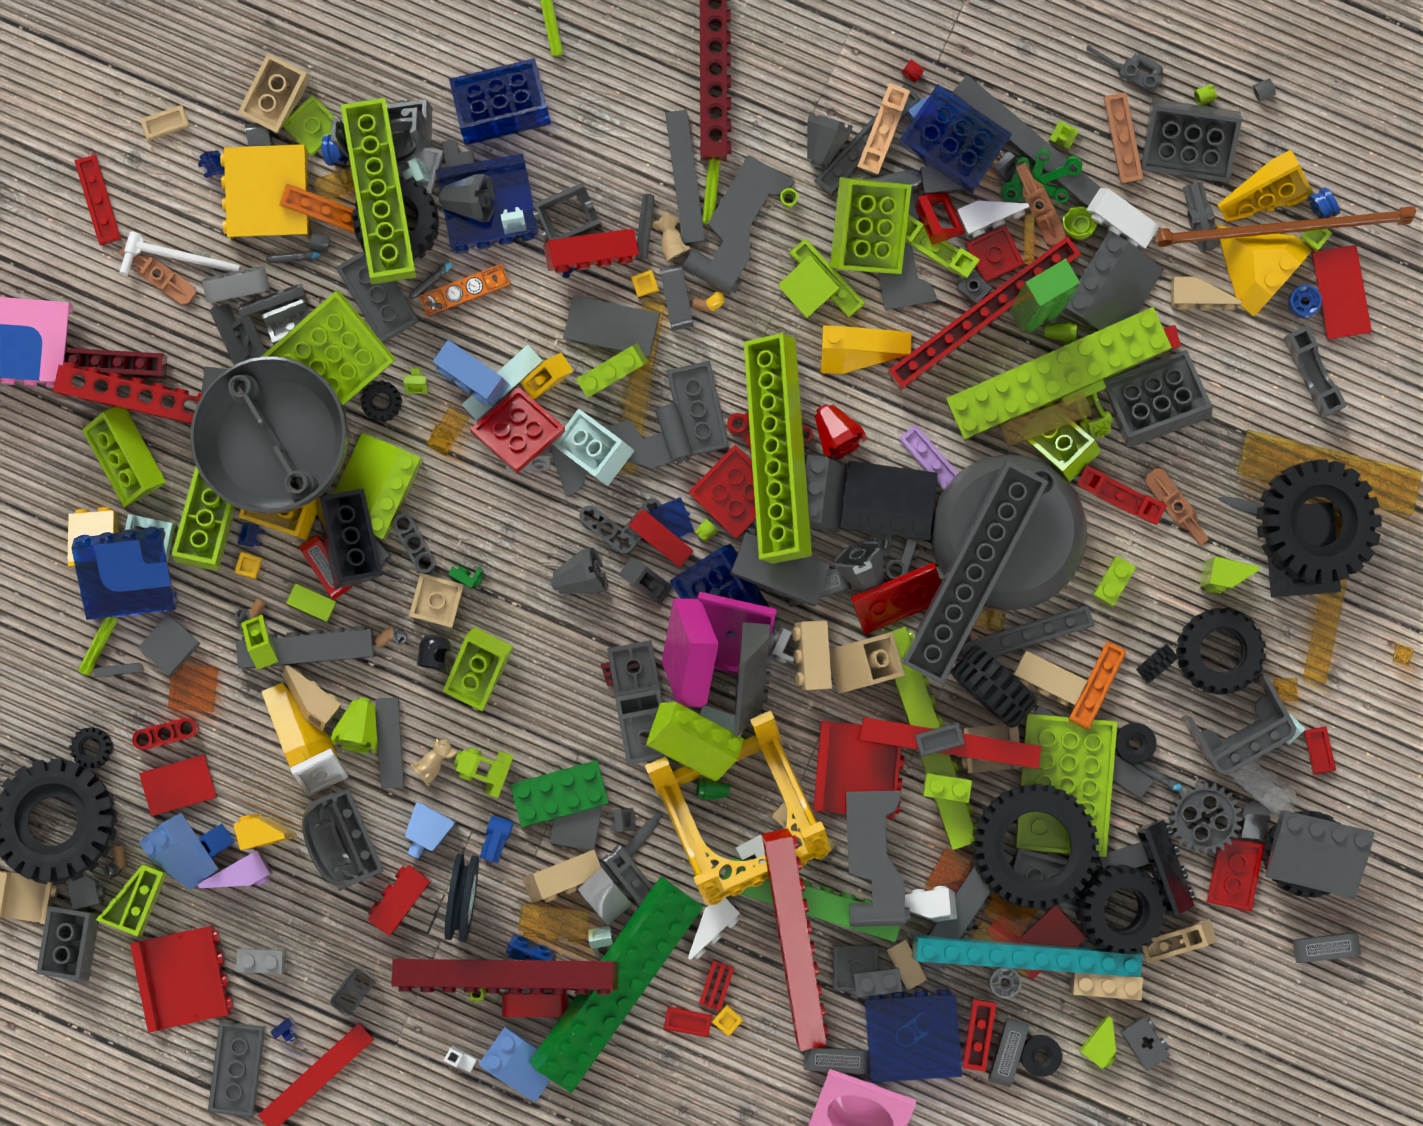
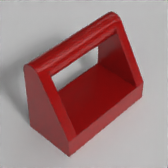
[915,193,965,245]

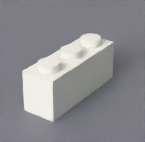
[1086,188,1160,248]

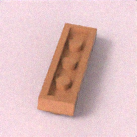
[1103,92,1143,185]

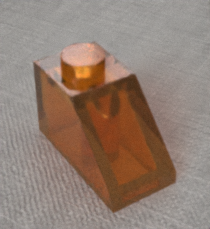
[924,847,972,889]

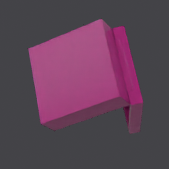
[662,592,777,707]

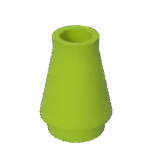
[1045,322,1078,344]

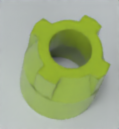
[1194,84,1218,106]
[780,188,798,209]
[695,518,719,543]
[468,989,487,1002]

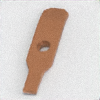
[1015,162,1066,246]
[119,244,196,305]
[1145,468,1209,546]

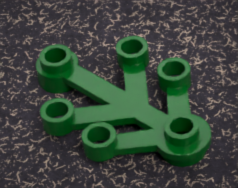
[1000,149,1083,208]

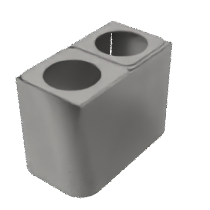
[578,867,632,925]
[330,966,377,1016]

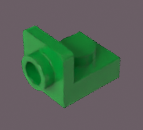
[448,566,485,590]

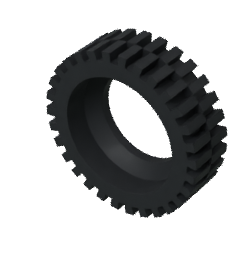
[971,784,1099,908]

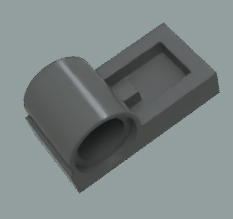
[885,538,919,580]

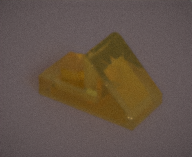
[427,407,469,457]

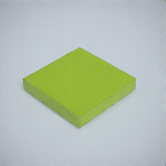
[282,94,335,157]
[778,255,840,318]

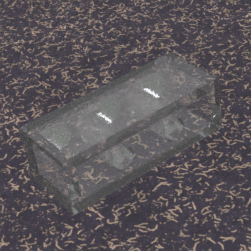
[1226,758,1299,819]

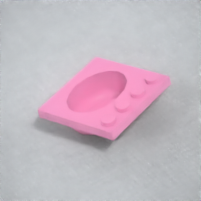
[808,1069,916,1126]

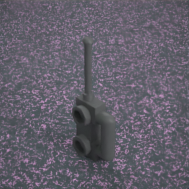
[1086,45,1163,95]

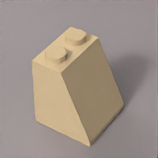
[829,632,905,694]

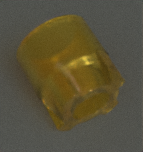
[1393,644,1414,666]

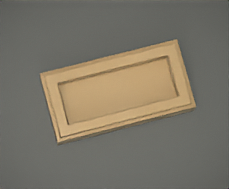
[140,105,190,141]
[886,939,927,991]

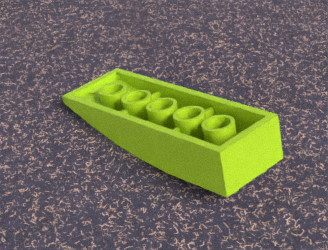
[171,466,236,572]

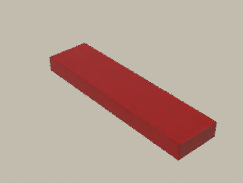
[74,154,122,246]

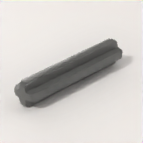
[636,194,655,260]

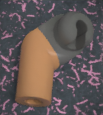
[235,598,266,624]
[374,627,407,648]
[103,846,126,878]

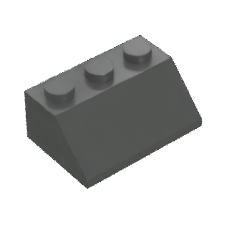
[805,455,847,532]
[36,906,100,981]

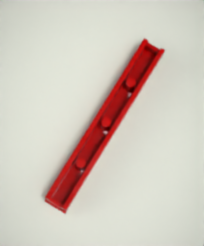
[858,717,1042,769]

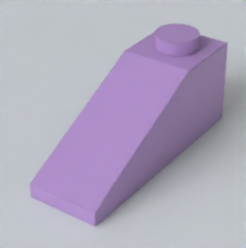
[197,850,273,888]

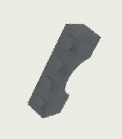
[1284,325,1347,418]

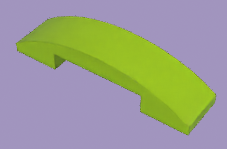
[905,215,980,278]

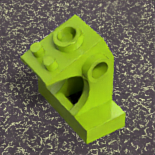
[1060,380,1113,439]
[454,747,514,798]

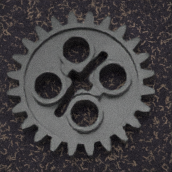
[1168,782,1243,856]

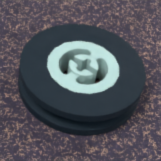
[444,853,479,942]

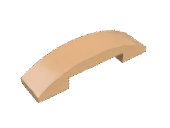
[857,83,910,175]

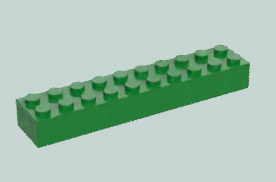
[529,876,704,1094]

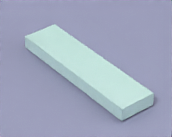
[462,345,543,422]

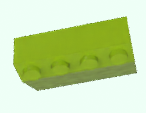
[830,177,912,274]
[333,432,423,541]

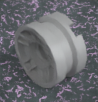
[988,967,1021,999]

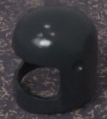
[417,635,451,672]

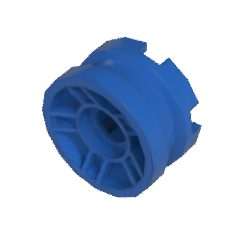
[322,134,349,166]
[1308,187,1340,219]
[1288,285,1322,319]

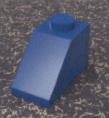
[199,824,235,859]

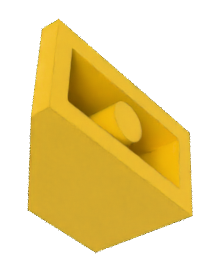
[520,353,574,400]

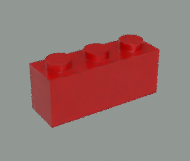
[367,865,432,936]
[961,998,996,1072]

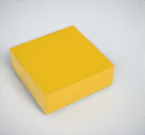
[631,270,659,298]
[234,552,263,580]
[712,1005,744,1037]

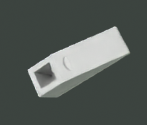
[956,201,1029,238]
[905,886,957,922]
[688,897,740,960]

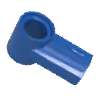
[480,815,514,863]

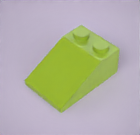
[1018,403,1101,483]
[443,627,514,711]

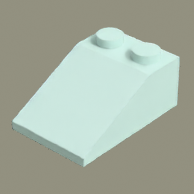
[552,409,635,486]

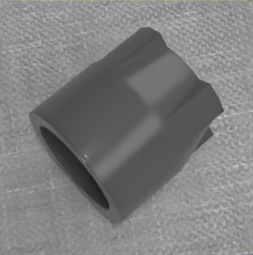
[1253,78,1276,102]
[309,232,330,252]

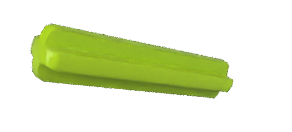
[540,0,563,57]
[702,159,720,225]
[78,613,118,676]

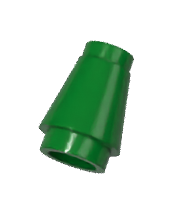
[696,778,730,801]

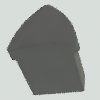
[1240,800,1271,839]

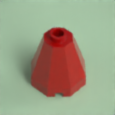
[814,404,867,460]

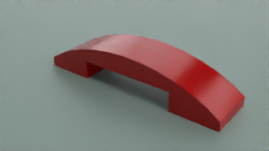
[1077,465,1167,525]

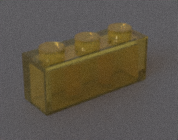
[518,903,590,943]

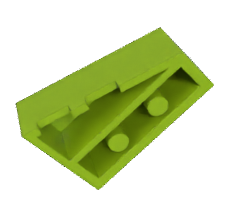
[96,864,168,937]

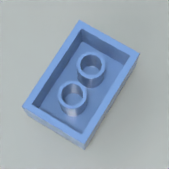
[432,340,510,407]

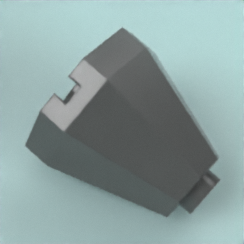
[807,112,853,168]
[439,174,496,222]
[835,541,884,593]
[550,547,608,594]

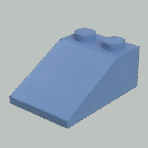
[139,813,218,890]
[478,1025,551,1102]

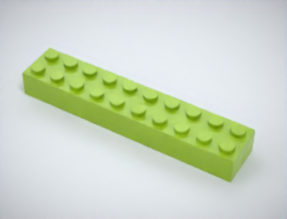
[946,307,1172,441]
[744,333,812,564]

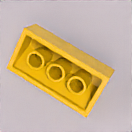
[233,814,297,850]

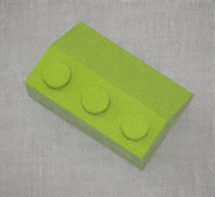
[1199,557,1260,595]

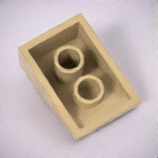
[238,53,312,133]

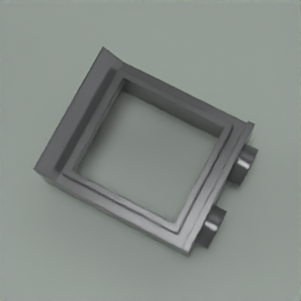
[532,182,602,242]

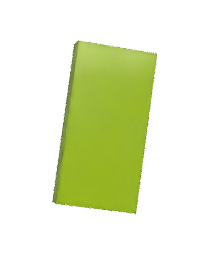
[286,583,337,622]

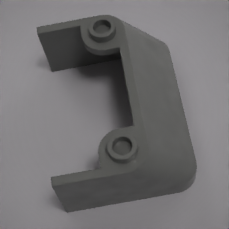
[1181,673,1296,775]

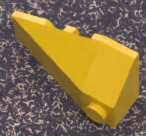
[1217,150,1314,222]
[821,325,912,374]
[261,683,338,768]

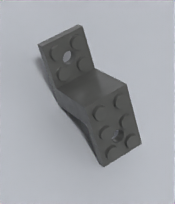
[607,640,667,765]

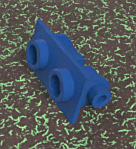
[505,935,555,961]

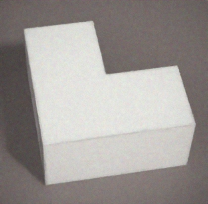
[736,834,765,864]
[444,1046,477,1072]

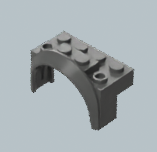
[331,99,433,165]
[302,788,384,891]

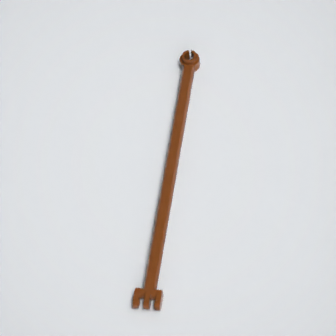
[1155,206,1416,247]

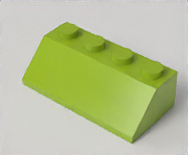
[82,407,166,508]
[646,702,744,781]

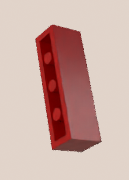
[543,229,639,273]

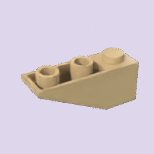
[1171,277,1241,311]
[282,665,341,732]

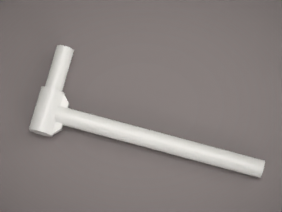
[119,232,241,276]

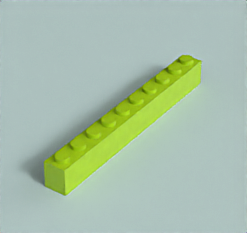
[882,627,977,850]

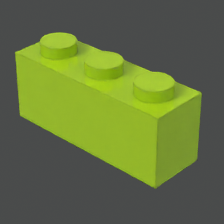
[576,342,649,398]

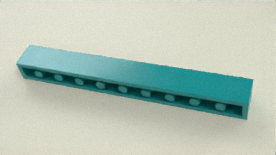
[912,935,1142,977]

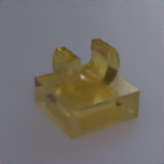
[1273,678,1298,701]

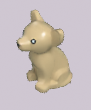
[651,212,691,263]
[410,739,458,787]

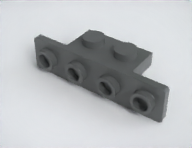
[210,304,266,386]

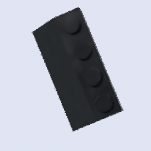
[316,489,383,589]

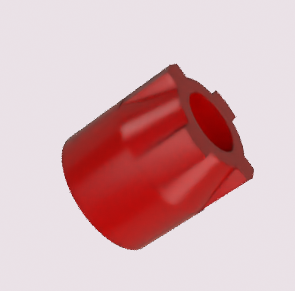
[901,59,925,83]

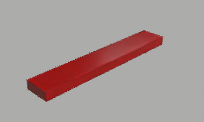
[257,1023,374,1126]

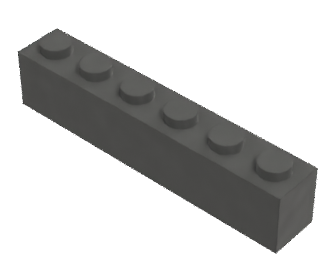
[236,626,375,669]
[925,851,1013,971]

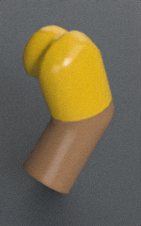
[691,291,724,313]

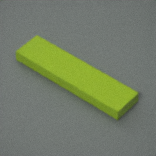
[789,238,866,319]

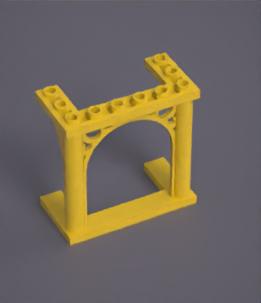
[645,710,832,906]

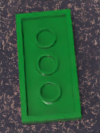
[510,760,609,828]

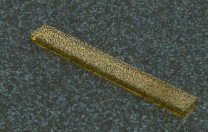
[618,297,666,476]
[1302,509,1348,684]

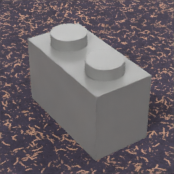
[236,948,286,974]

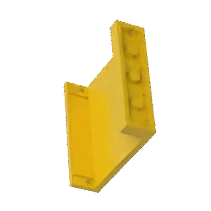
[220,145,310,239]

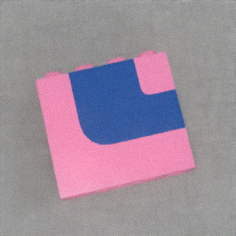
[0,297,73,388]

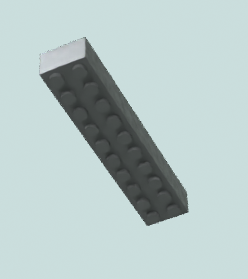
[901,459,1049,684]

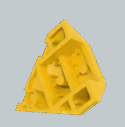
[1215,225,1312,317]

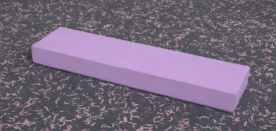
[898,424,958,490]

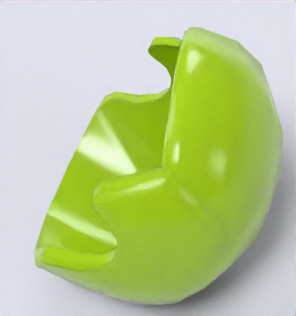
[1062,206,1097,240]

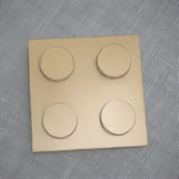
[409,573,464,628]

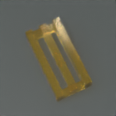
[1023,215,1034,263]

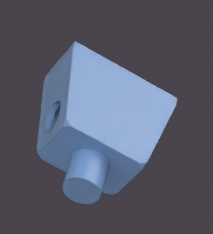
[405,802,456,859]

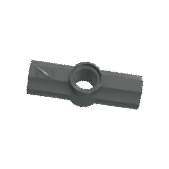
[1183,182,1219,252]

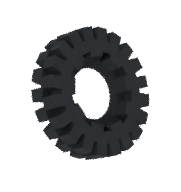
[1256,459,1382,584]
[0,758,117,885]

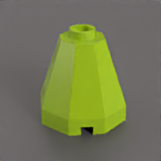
[331,697,378,754]

